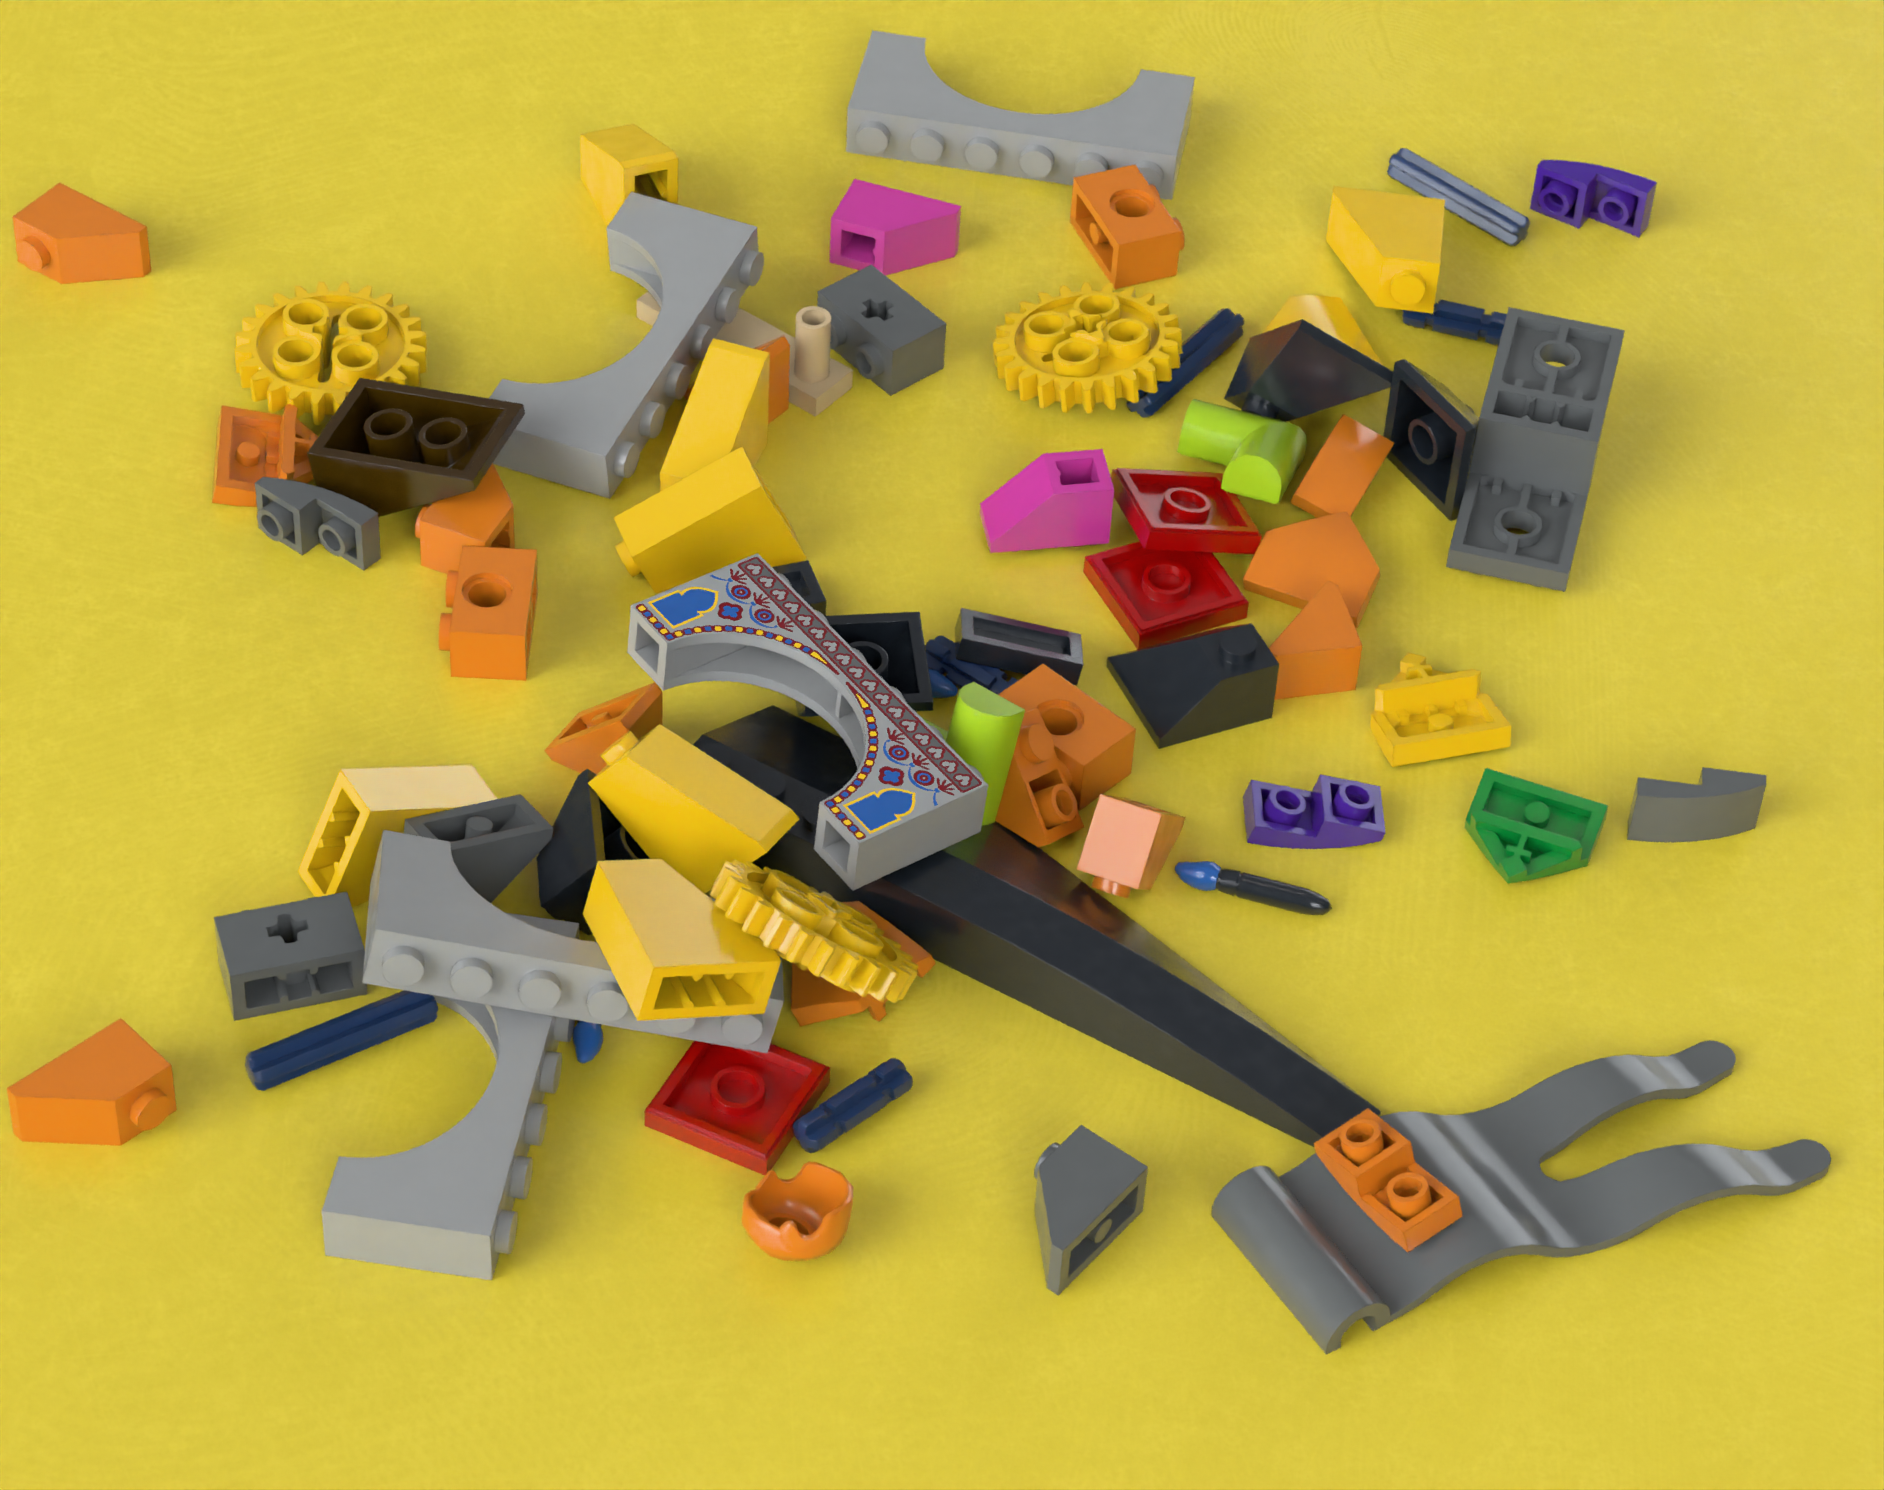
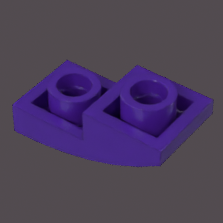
[1530,160,1657,237]
[1243,774,1386,849]

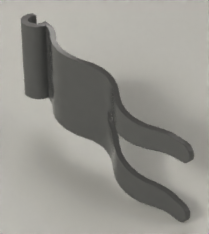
[1212,1041,1831,1354]

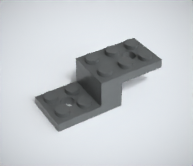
[1446,307,1625,592]

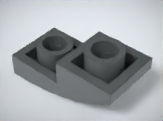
[255,477,381,571]
[1627,767,1766,842]

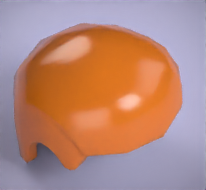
[742,1162,854,1261]

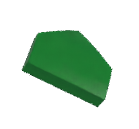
[1465,768,1608,884]

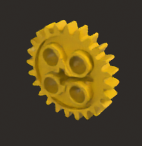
[234,281,427,425]
[993,282,1183,413]
[709,859,919,1003]

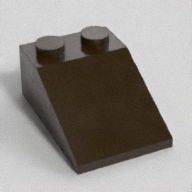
[307,378,525,517]

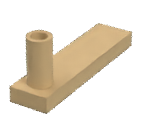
[637,292,853,417]

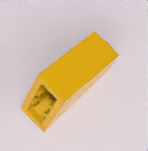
[580,123,678,226]
[1326,186,1445,314]
[660,338,770,491]
[614,446,807,593]
[588,724,799,894]
[297,765,497,907]
[583,859,781,1021]

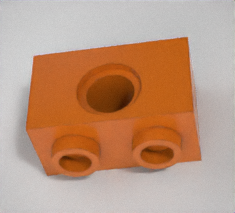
[1070,164,1185,289]
[439,546,538,681]
[998,664,1136,811]

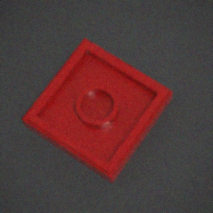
[1111,468,1262,554]
[1083,541,1249,650]
[644,1041,830,1176]

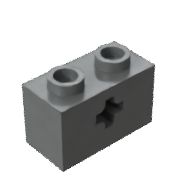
[817,265,946,396]
[214,892,367,1021]

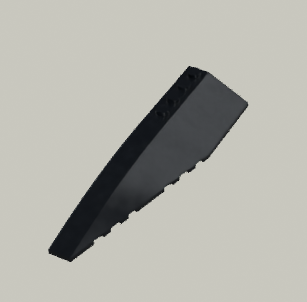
[693,705,1381,1147]

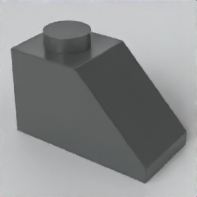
[403,794,553,903]
[1034,1125,1148,1295]

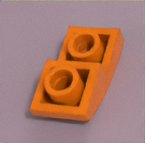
[1290,414,1394,518]
[1314,1108,1463,1252]

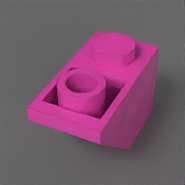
[829,179,961,276]
[980,449,1114,553]

